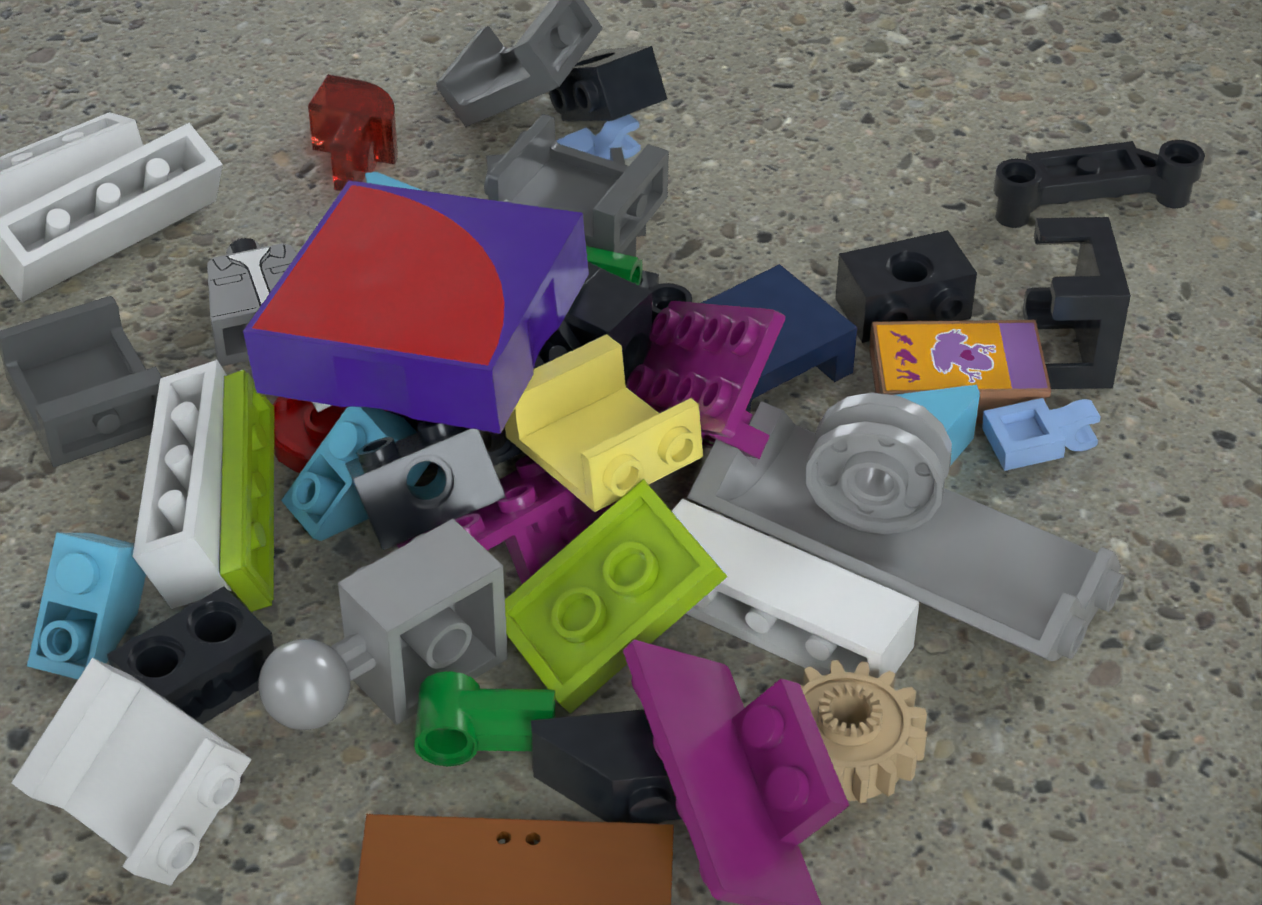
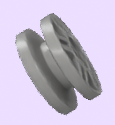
[806,392,952,534]

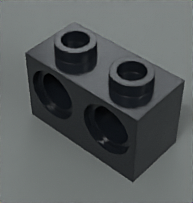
[107,586,274,725]

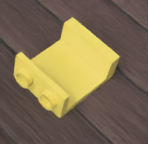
[505,334,703,512]

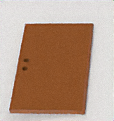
[355,814,674,905]

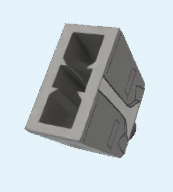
[207,238,297,366]

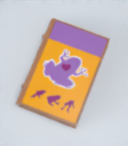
[869,320,1051,424]

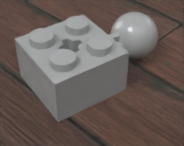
[258,519,508,730]

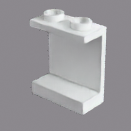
[12,658,252,886]

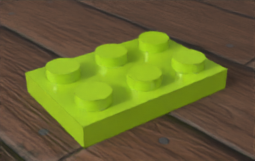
[505,479,728,714]

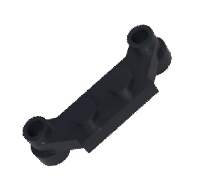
[993,140,1205,228]

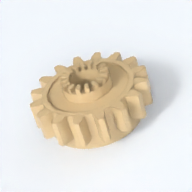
[800,660,928,803]

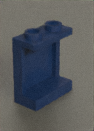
[701,264,857,424]

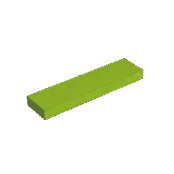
[220,369,274,612]

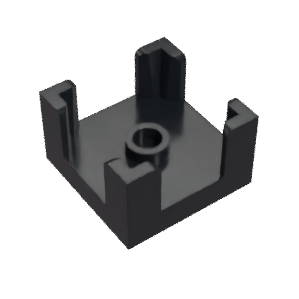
[1022,217,1131,389]

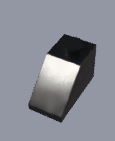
[530,709,681,824]

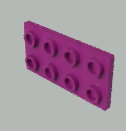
[626,301,785,459]
[397,455,617,584]
[623,640,850,905]

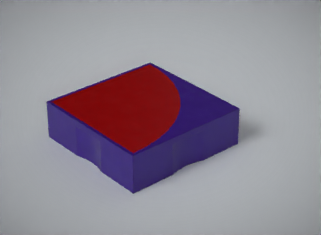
[243,180,589,433]

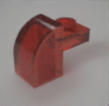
[308,74,398,191]

